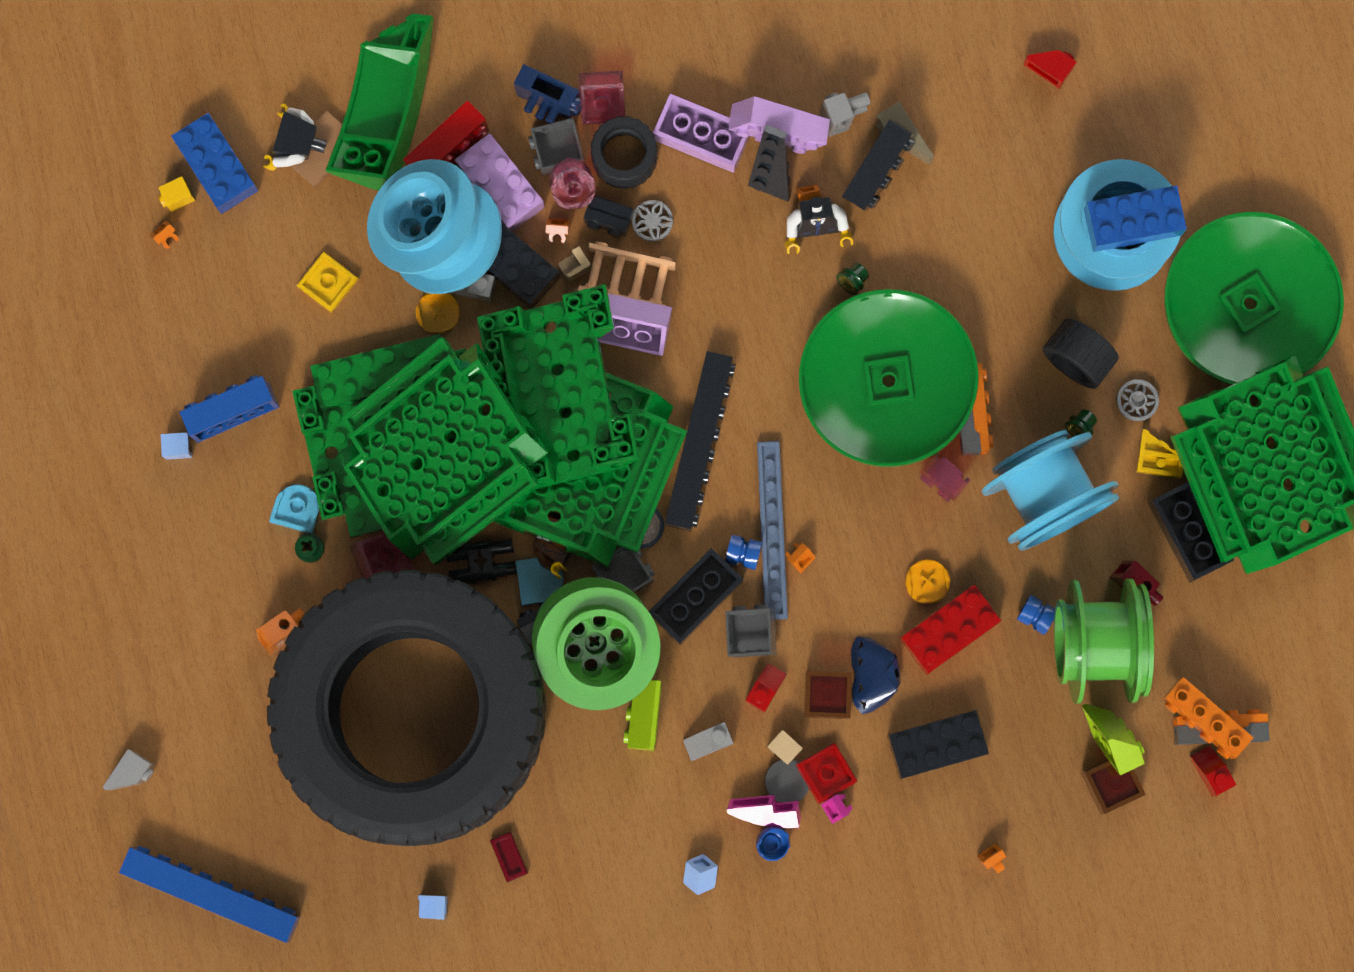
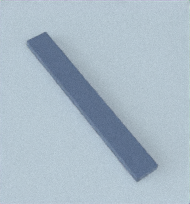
[757,441,788,620]

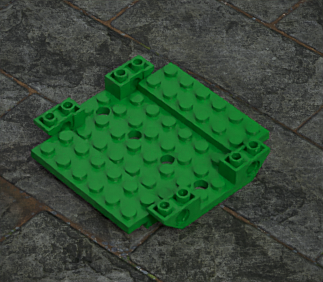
[292,334,467,538]
[342,337,549,565]
[1170,355,1354,574]
[493,364,687,568]

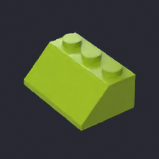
[624,680,662,751]
[1082,704,1145,775]

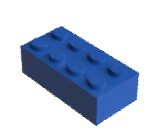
[171,113,258,214]
[1084,185,1187,252]
[180,375,280,443]

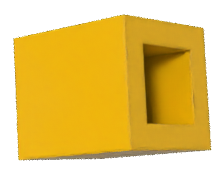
[158,176,195,212]

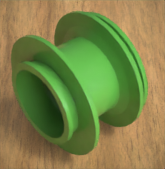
[532,577,660,710]
[1054,578,1154,704]

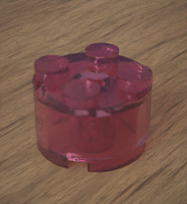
[549,158,595,210]
[919,452,971,502]

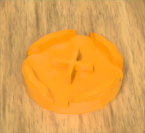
[416,293,460,335]
[905,559,950,604]

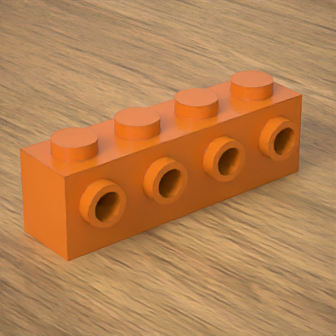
[1162,677,1254,759]

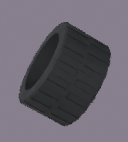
[591,116,657,189]
[1043,319,1119,389]

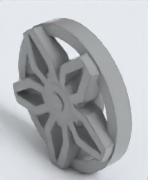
[632,200,673,242]
[1116,380,1159,421]

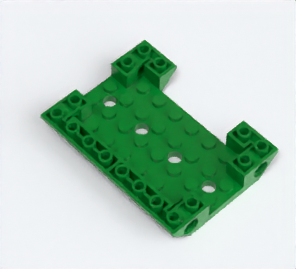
[477,284,639,489]

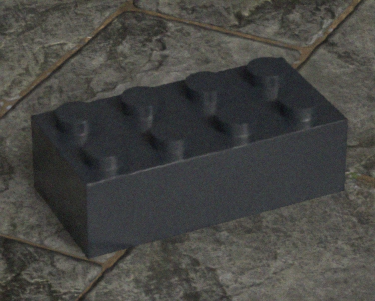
[842,120,916,211]
[486,224,560,309]
[1148,482,1234,583]
[649,548,744,646]
[887,710,989,779]

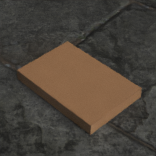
[290,111,342,188]

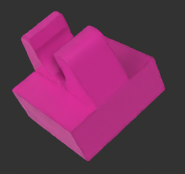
[821,794,852,824]

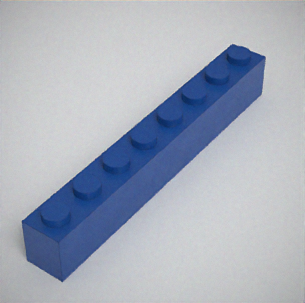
[119,845,300,943]

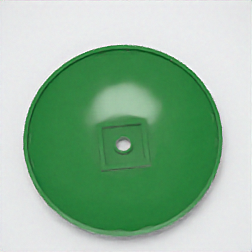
[1164,212,1344,385]
[799,289,979,467]

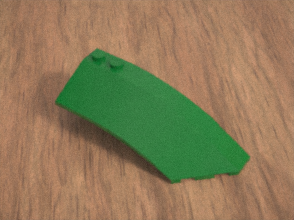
[325,13,434,190]

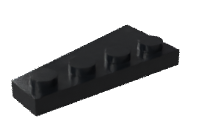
[748,125,791,202]

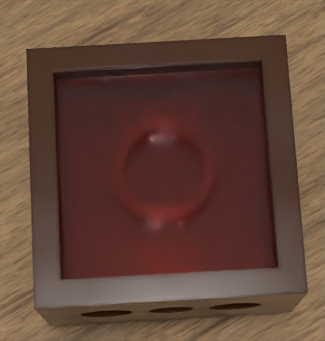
[804,671,852,719]
[1081,760,1146,815]

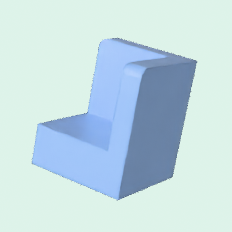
[161,433,192,460]
[683,854,718,895]
[418,895,448,920]

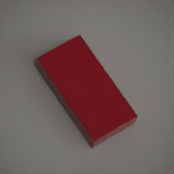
[490,831,528,883]

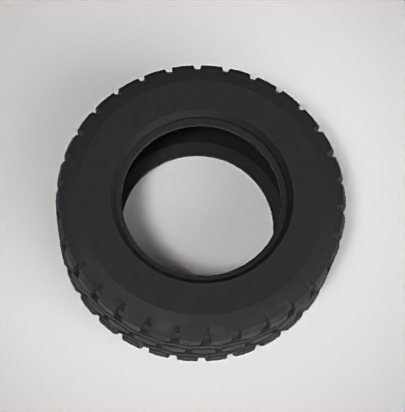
[267,570,546,846]

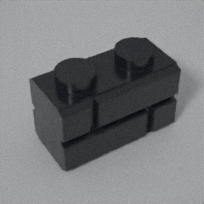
[583,194,634,238]

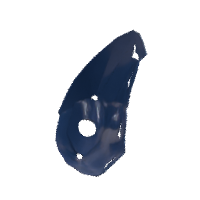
[851,636,901,714]

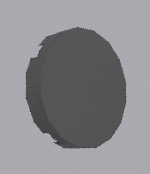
[765,760,809,803]

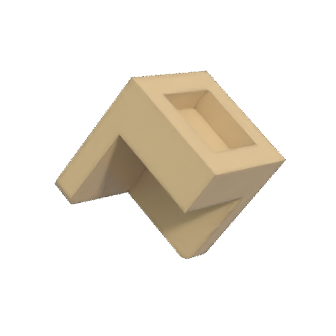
[558,246,591,283]
[767,730,803,764]

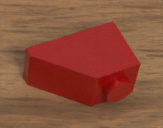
[1023,50,1077,89]
[745,663,787,713]
[1190,746,1236,797]

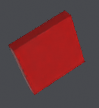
[796,742,858,805]

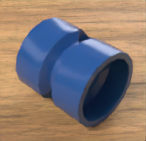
[725,535,762,570]
[1016,595,1055,635]

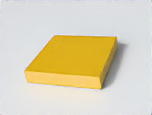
[296,252,359,313]

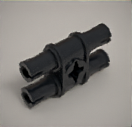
[446,538,517,584]

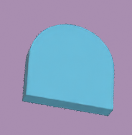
[269,484,320,534]
[516,558,564,606]

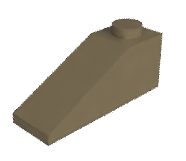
[875,102,934,165]

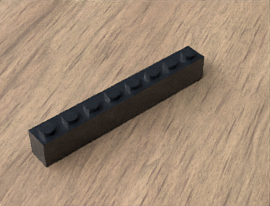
[665,351,736,532]

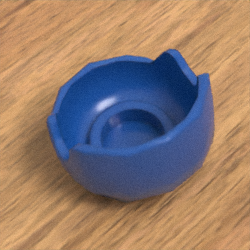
[756,827,791,861]

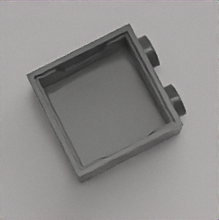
[528,118,585,176]
[591,547,655,593]
[725,605,777,658]

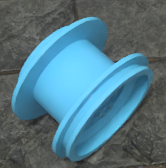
[367,159,502,294]
[1053,159,1180,291]
[981,430,1119,551]

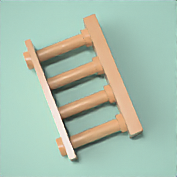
[578,241,676,306]

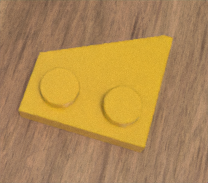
[1136,429,1183,479]

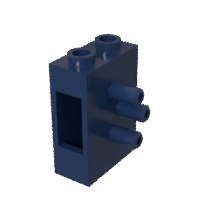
[514,64,582,124]

